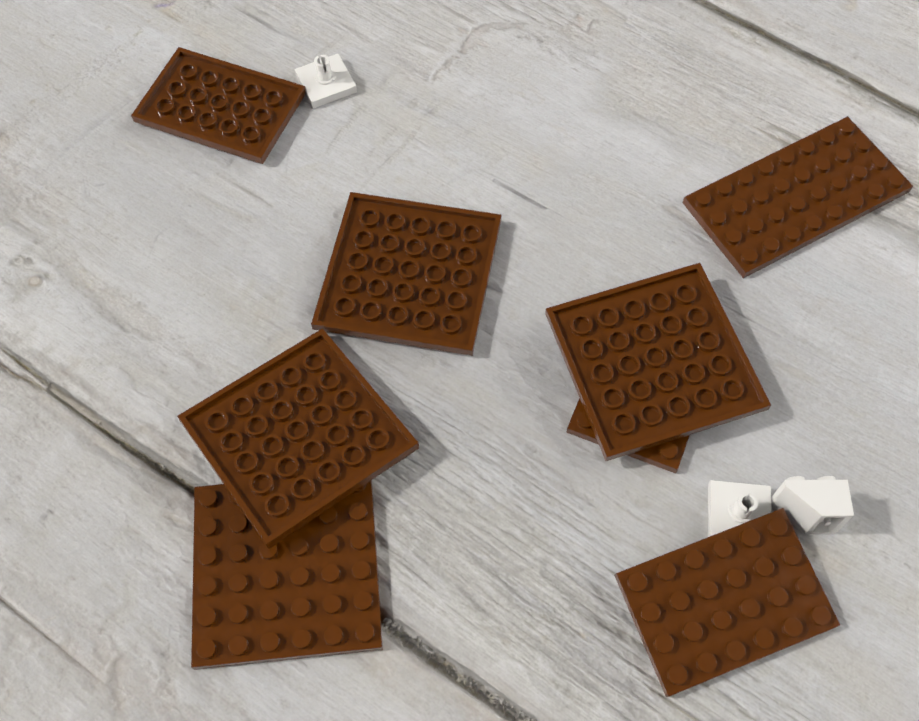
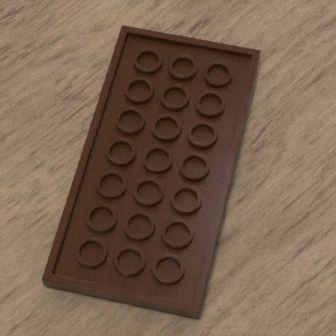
[682,116,913,279]

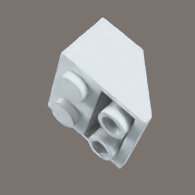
[771,476,854,535]

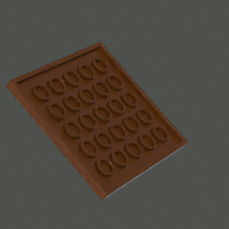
[311,192,502,356]
[545,263,771,461]
[177,328,419,549]
[191,480,383,670]

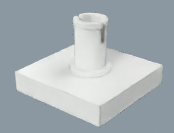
[294,54,357,109]
[708,480,771,537]

